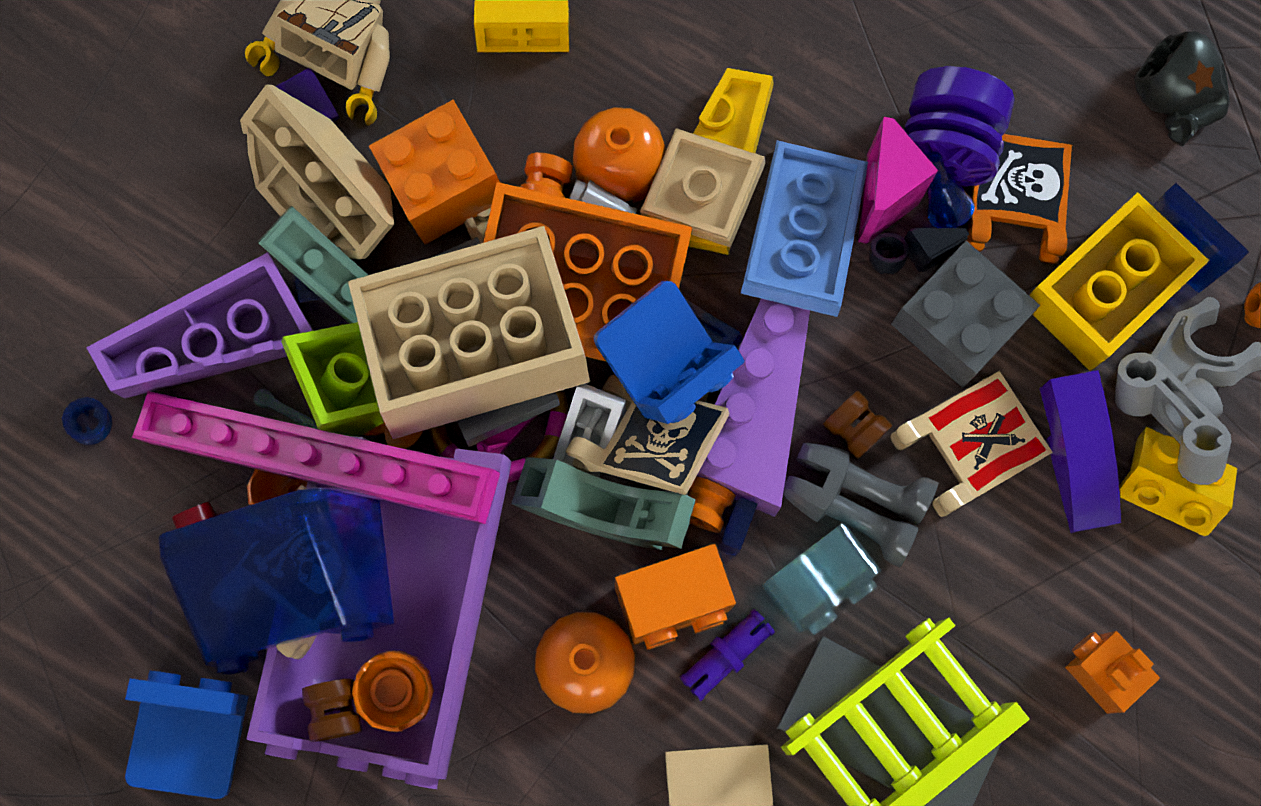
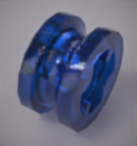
[62,397,113,445]

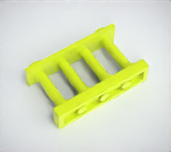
[781,618,1030,806]

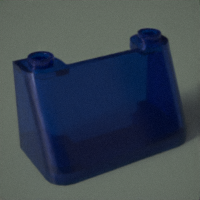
[158,488,394,675]

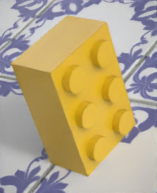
[1029,192,1209,371]

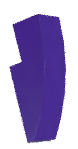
[1039,370,1121,533]

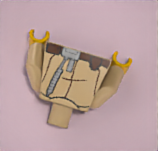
[245,0,390,126]

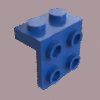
[594,281,745,424]
[125,670,249,799]

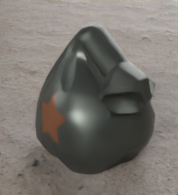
[1134,31,1230,146]

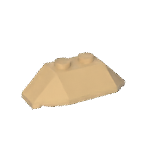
[240,85,394,259]

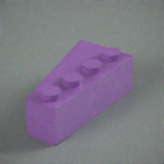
[86,252,313,398]
[697,299,810,517]

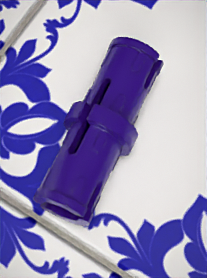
[679,609,775,701]

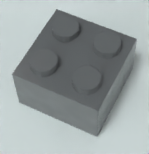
[891,241,1040,388]

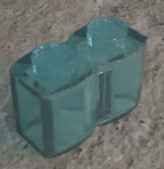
[761,522,882,635]

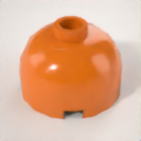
[573,107,666,203]
[535,612,635,714]

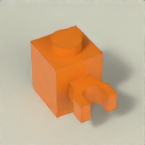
[1065,631,1160,714]

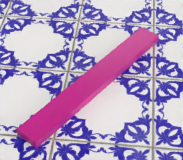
[132,391,500,525]

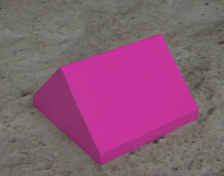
[858,117,938,243]

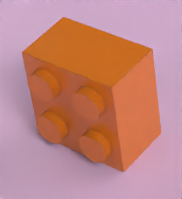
[369,99,500,245]
[615,544,736,650]

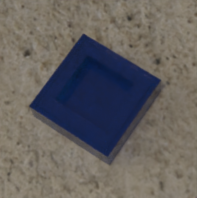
[719,497,758,557]

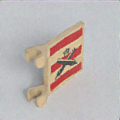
[890,371,1053,517]

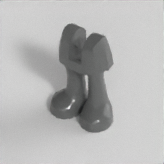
[783,443,939,568]

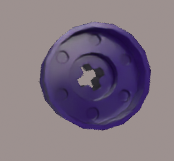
[904,66,1015,187]

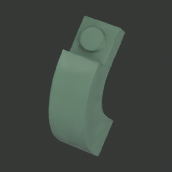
[511,457,696,550]

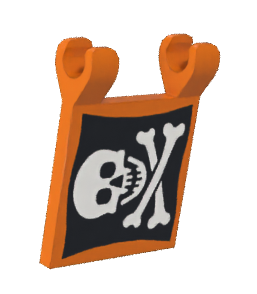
[967,134,1072,264]

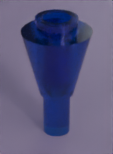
[926,152,975,228]

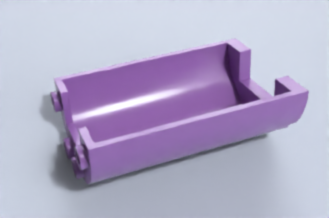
[246,435,511,789]

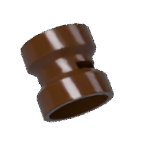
[823,391,893,460]
[302,678,363,742]

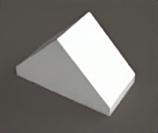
[553,384,626,477]

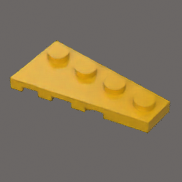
[688,68,774,255]

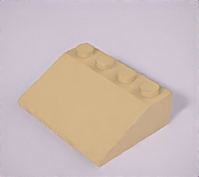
[348,226,590,439]

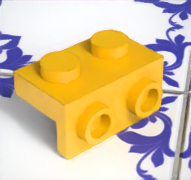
[1119,427,1237,536]

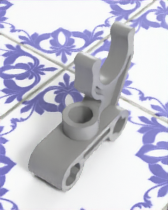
[1114,297,1261,485]

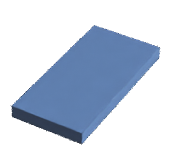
[741,140,868,317]

